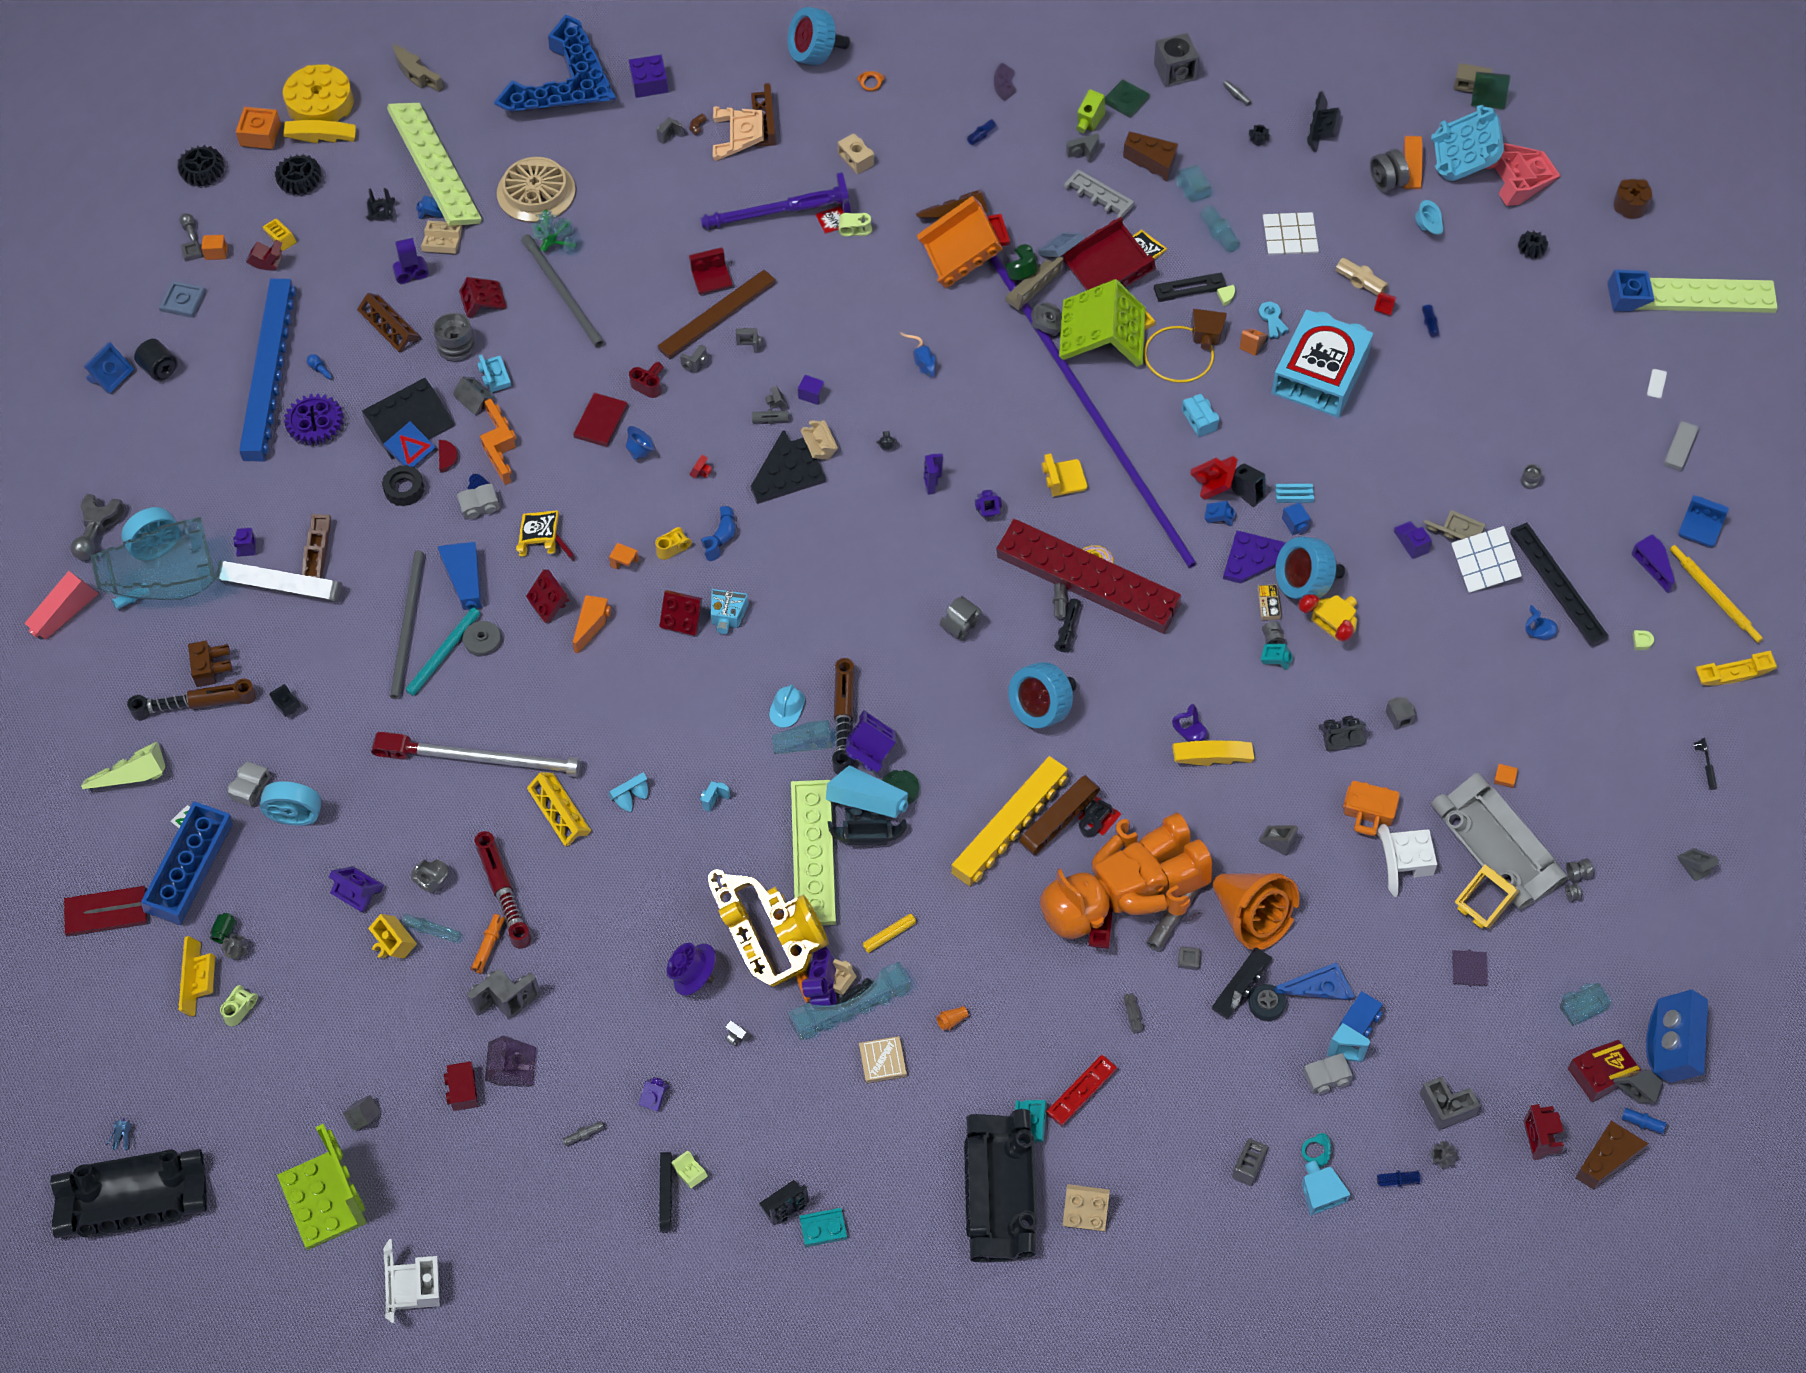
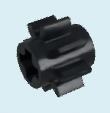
[1248,124,1270,146]

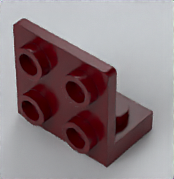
[689,247,733,295]
[459,277,507,318]

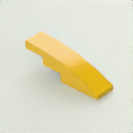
[283,120,356,143]
[1172,740,1254,766]

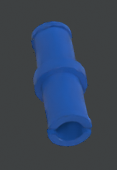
[1621,1107,1667,1135]

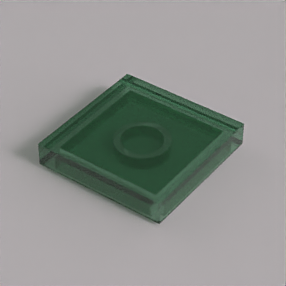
[1471,72,1510,109]
[1105,79,1150,118]

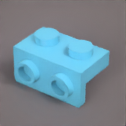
[477,355,511,392]

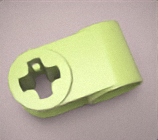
[839,213,872,236]
[220,985,258,1026]

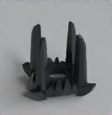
[365,188,396,220]

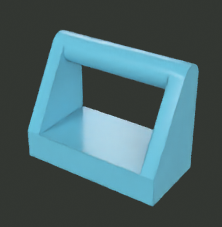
[1327,1023,1370,1062]

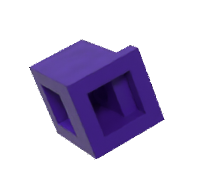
[233,528,256,557]

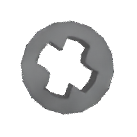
[1565,882,1581,901]

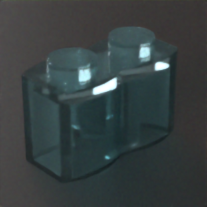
[1176,164,1212,202]

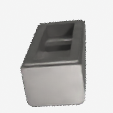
[1232,1138,1268,1186]

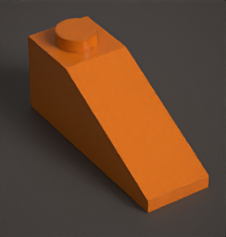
[572,595,611,653]

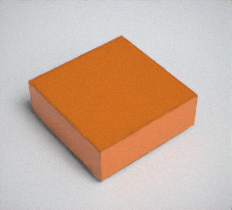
[1494,764,1518,788]

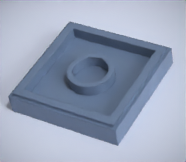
[1038,232,1085,257]
[159,281,206,318]

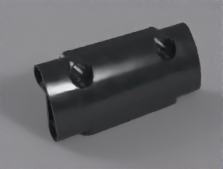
[964,1109,1038,1263]
[50,1148,207,1239]

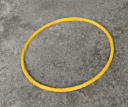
[1144,326,1214,383]

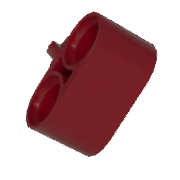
[629,362,663,398]

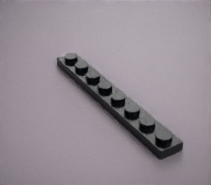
[1510,522,1609,647]

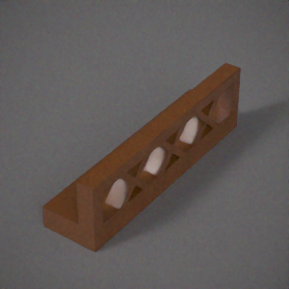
[751,83,776,147]
[357,293,421,352]

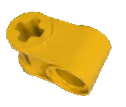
[655,527,692,560]

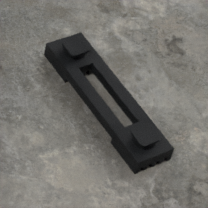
[1154,272,1227,302]

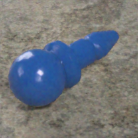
[306,354,332,379]

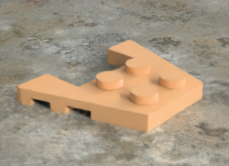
[713,106,764,161]

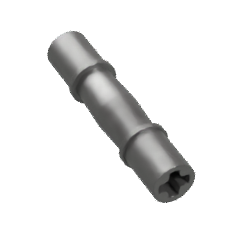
[1146,888,1200,952]

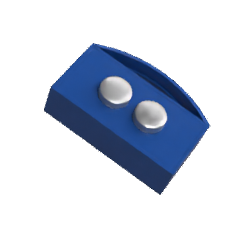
[1646,989,1708,1083]

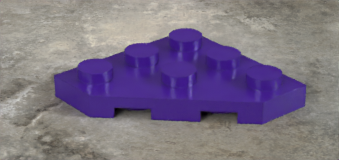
[1223,530,1287,584]

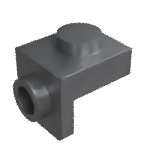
[656,117,683,144]
[736,328,761,353]
[680,345,708,373]

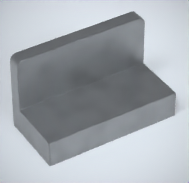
[453,377,496,415]

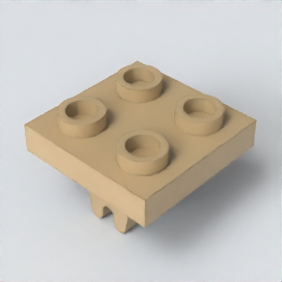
[1062,1184,1110,1231]

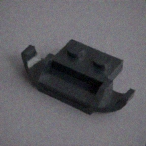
[827,808,907,846]

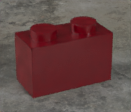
[444,1061,478,1111]

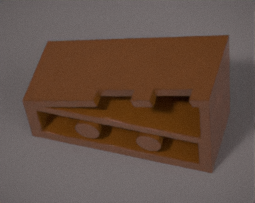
[1123,131,1178,182]
[1575,1120,1649,1190]

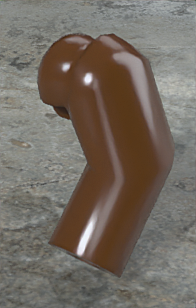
[689,113,707,135]

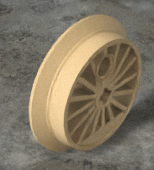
[497,157,575,222]

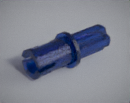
[967,119,996,146]
[1422,304,1439,338]
[1377,1170,1420,1187]

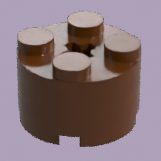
[1613,179,1652,219]

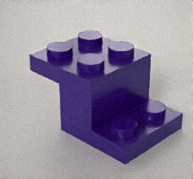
[845,710,896,772]

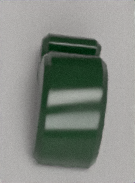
[1006,244,1038,280]

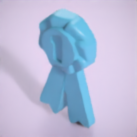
[1258,301,1288,339]

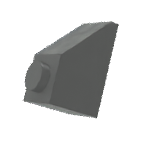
[1613,1069,1662,1104]

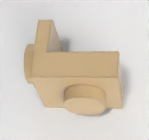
[833,959,857,995]

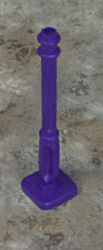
[701,172,851,230]

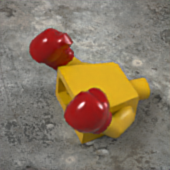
[1298,594,1357,642]

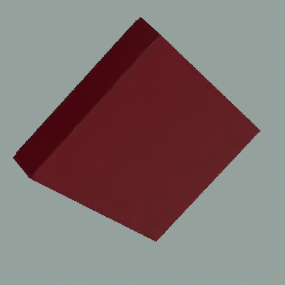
[573,392,628,447]

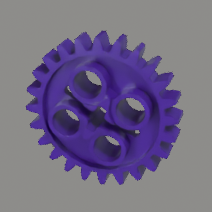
[284,393,344,446]

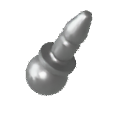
[180,213,196,242]

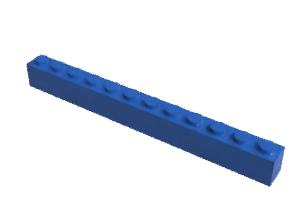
[239,278,296,462]

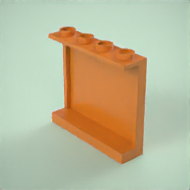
[916,196,1003,288]

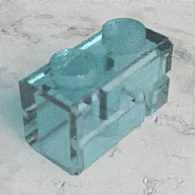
[1560,983,1611,1026]

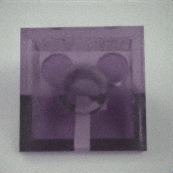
[485,1035,536,1087]

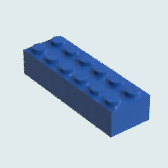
[141,801,232,925]

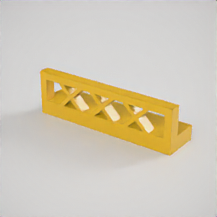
[527,772,591,846]

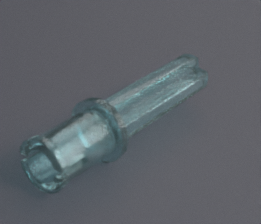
[401,913,461,943]

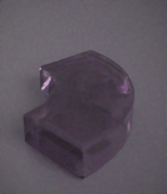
[994,62,1016,101]

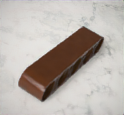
[1019,775,1100,855]

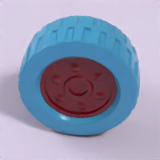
[787,7,850,65]

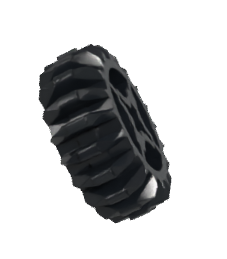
[177,145,225,187]
[275,153,322,196]

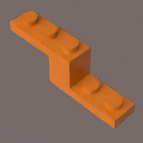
[480,399,517,485]

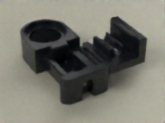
[1079,800,1114,837]

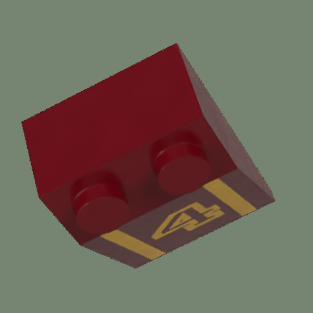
[1568,1039,1642,1103]

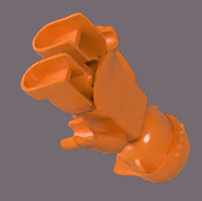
[1040,812,1212,939]

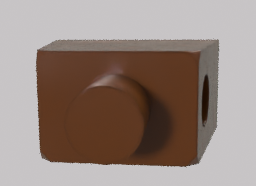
[1191,309,1227,350]

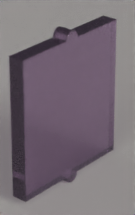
[1452,949,1488,987]

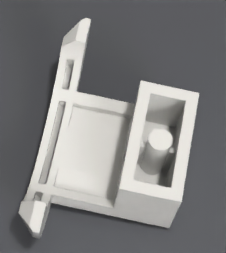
[1377,824,1437,897]
[383,1239,440,1324]

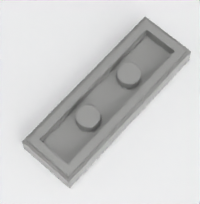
[1663,421,1698,471]

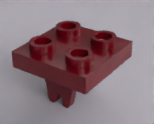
[526,569,570,623]
[659,590,702,636]

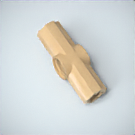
[1335,258,1388,296]

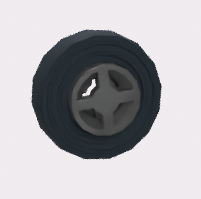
[1248,984,1286,1021]

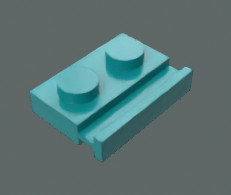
[1015,1100,1047,1142]
[799,1208,847,1248]

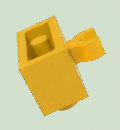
[368,914,417,958]

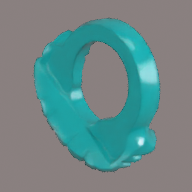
[1301,1133,1331,1168]

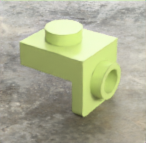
[672,1151,708,1189]

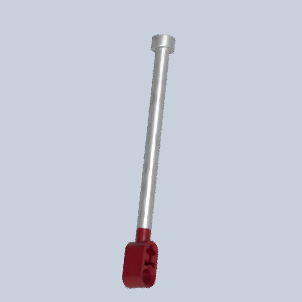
[371,732,581,777]

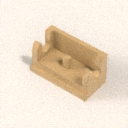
[800,420,838,460]

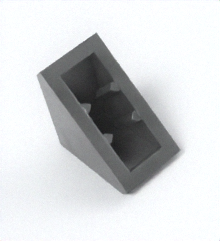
[1259,825,1298,856]

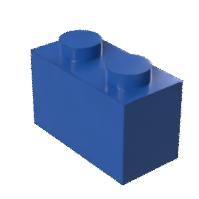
[1339,991,1383,1038]

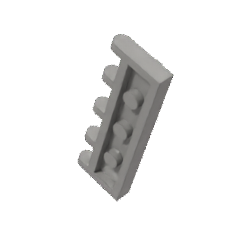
[1064,169,1134,218]

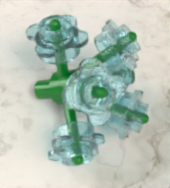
[532,210,577,255]

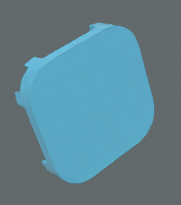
[1431,105,1504,181]

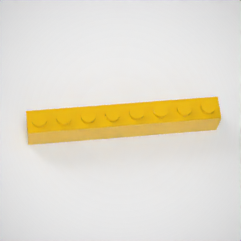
[951,756,1068,887]

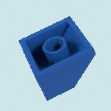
[1607,269,1655,312]

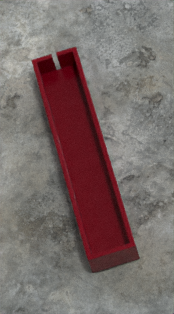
[996,518,1181,634]

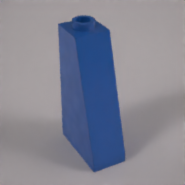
[438,542,482,610]

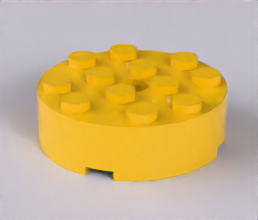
[283,64,354,122]

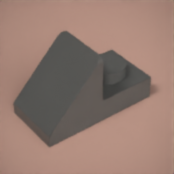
[1066,133,1100,163]
[1677,848,1719,881]

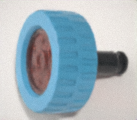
[1276,537,1346,600]
[1008,662,1077,729]

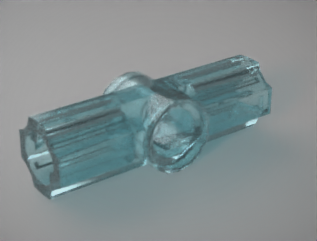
[1200,205,1240,253]

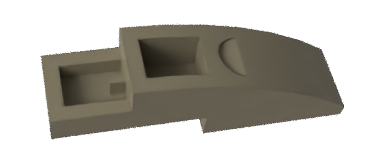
[393,44,443,92]

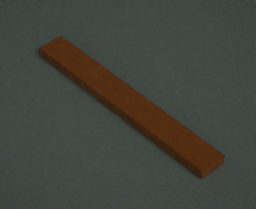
[657,269,776,360]

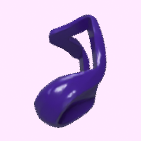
[1172,704,1208,742]

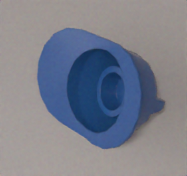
[626,426,655,460]

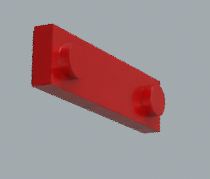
[1046,1054,1117,1127]

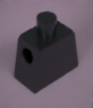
[1231,463,1266,508]

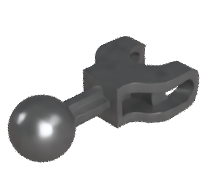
[71,494,124,560]

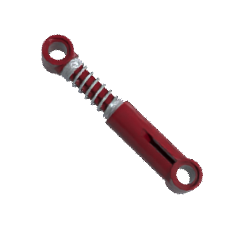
[474,831,531,949]

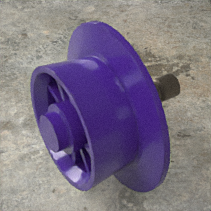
[666,943,716,996]

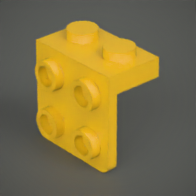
[1041,453,1087,497]

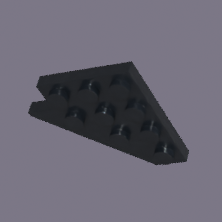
[751,430,826,504]

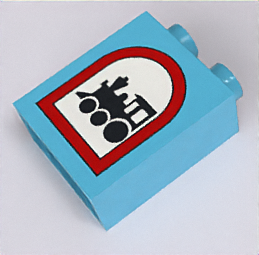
[1271,309,1374,418]

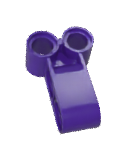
[392,238,429,284]
[802,947,836,1009]

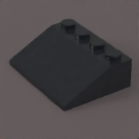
[362,378,455,459]

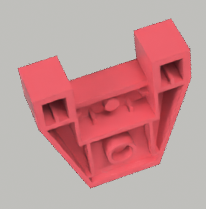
[1484,143,1561,206]

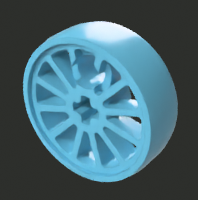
[121,507,180,560]
[260,782,321,826]

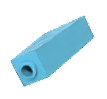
[826,765,908,818]

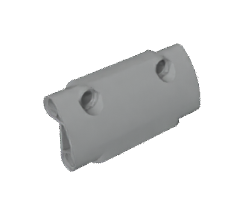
[1431,773,1568,910]

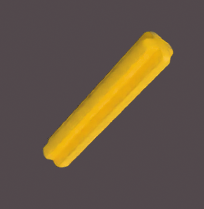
[863,914,916,953]

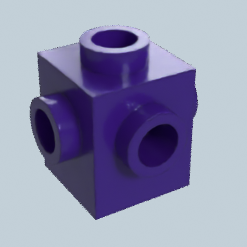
[975,490,1002,517]

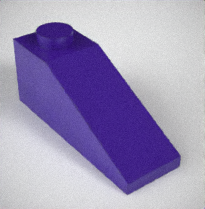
[1631,534,1675,593]

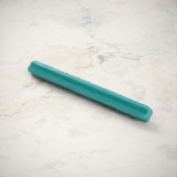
[406,607,480,696]

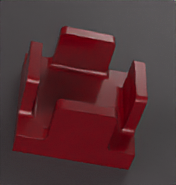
[1523,1104,1564,1160]

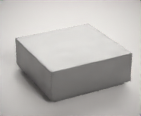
[181,241,202,262]
[1178,947,1200,970]

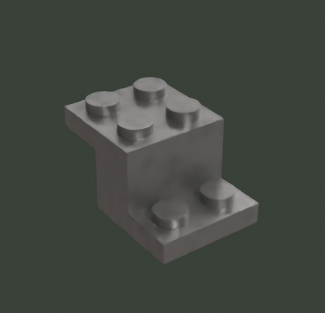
[467,968,541,1019]

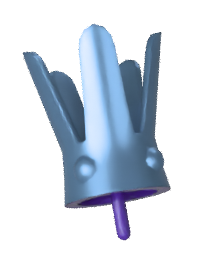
[106,1118,131,1151]

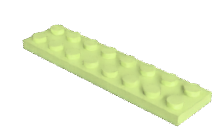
[1635,278,1778,313]
[791,780,836,925]

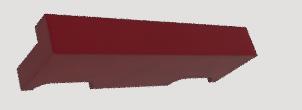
[555,534,574,561]

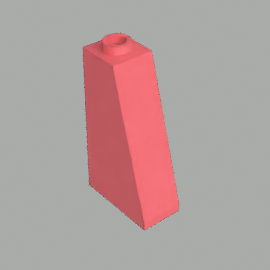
[25,571,99,639]

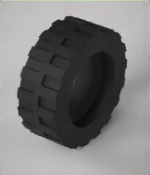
[382,465,425,506]

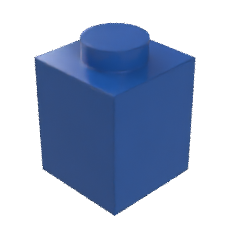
[1282,502,1311,535]

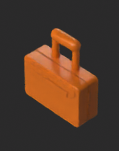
[1343,781,1400,836]

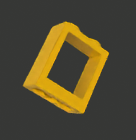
[1455,865,1520,929]

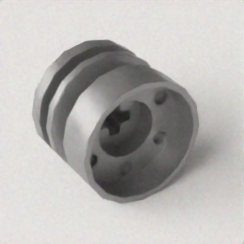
[433,313,475,361]

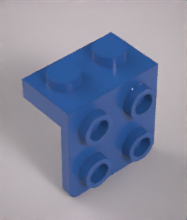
[1678,495,1729,547]

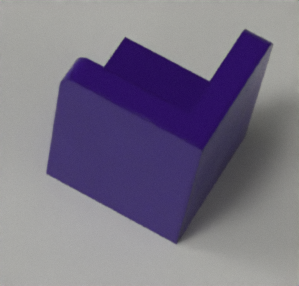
[798,375,824,405]

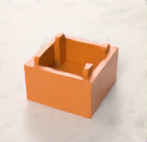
[236,107,281,149]

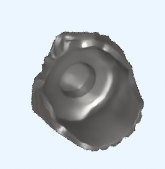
[411,859,448,892]

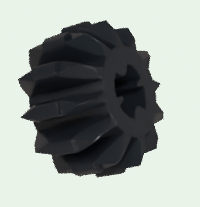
[1517,230,1548,259]

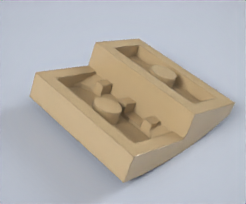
[421,220,462,254]

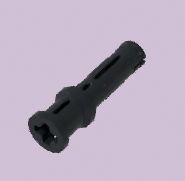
[1054,598,1081,652]

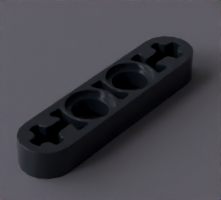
[659,1152,672,1232]

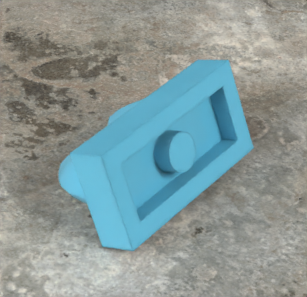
[608,772,648,812]

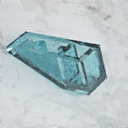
[772,720,832,754]

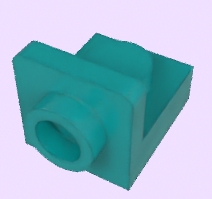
[1260,644,1293,670]

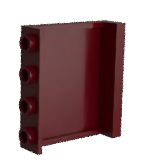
[1063,217,1156,291]

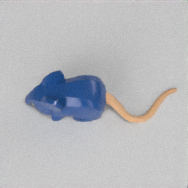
[900,332,936,378]

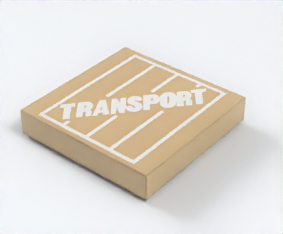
[859,1036,907,1084]

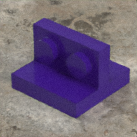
[329,866,384,912]

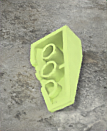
[81,742,165,789]

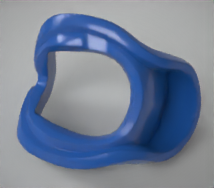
[1525,605,1557,640]

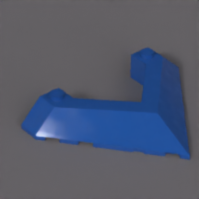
[494,14,616,111]

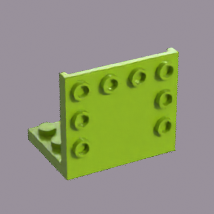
[1059,279,1146,367]
[277,1123,367,1250]

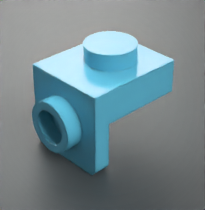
[700,781,730,812]

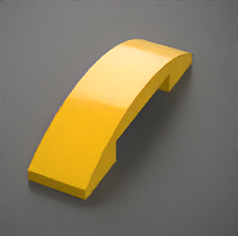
[1695,650,1777,685]

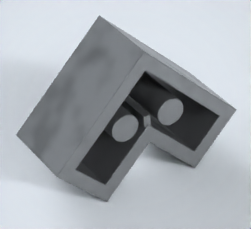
[1420,1077,1480,1130]

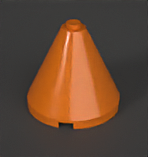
[1213,873,1299,950]

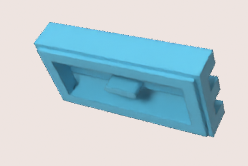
[1275,484,1314,503]

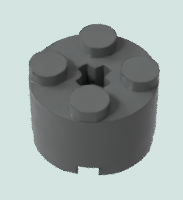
[939,595,982,641]

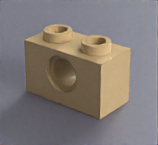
[837,133,874,174]

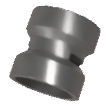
[1521,464,1542,489]
[1262,621,1285,644]
[1566,858,1593,882]

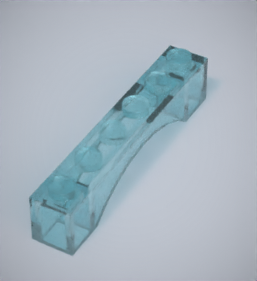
[789,962,910,1040]

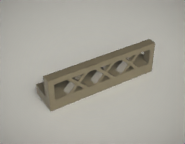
[1005,257,1063,310]

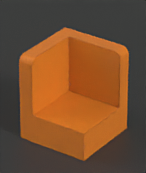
[201,235,227,260]
[609,543,639,569]

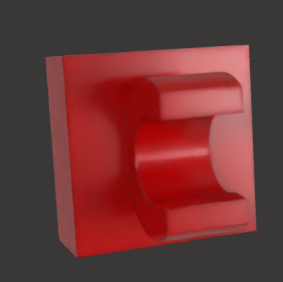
[1374,292,1397,315]
[689,454,712,479]

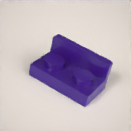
[923,453,944,495]

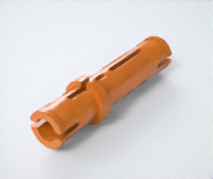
[470,914,505,974]

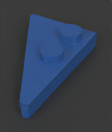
[1274,962,1355,1000]

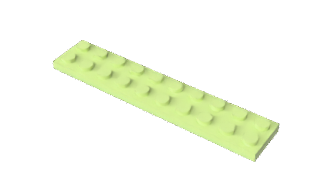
[387,103,482,226]

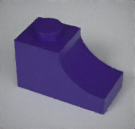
[1394,521,1432,559]

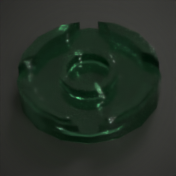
[882,770,920,805]

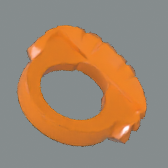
[857,71,885,92]

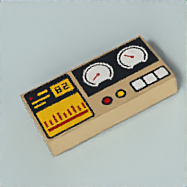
[1257,584,1281,620]

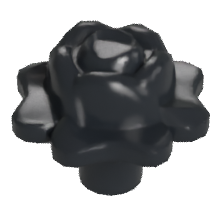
[876,431,897,449]

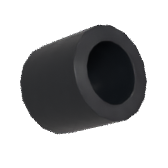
[134,338,178,381]

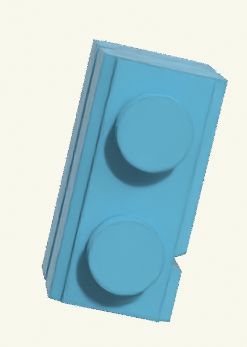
[1181,394,1219,437]

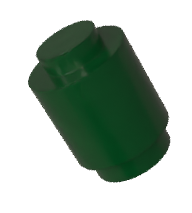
[210,913,236,944]

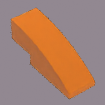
[1403,136,1422,189]

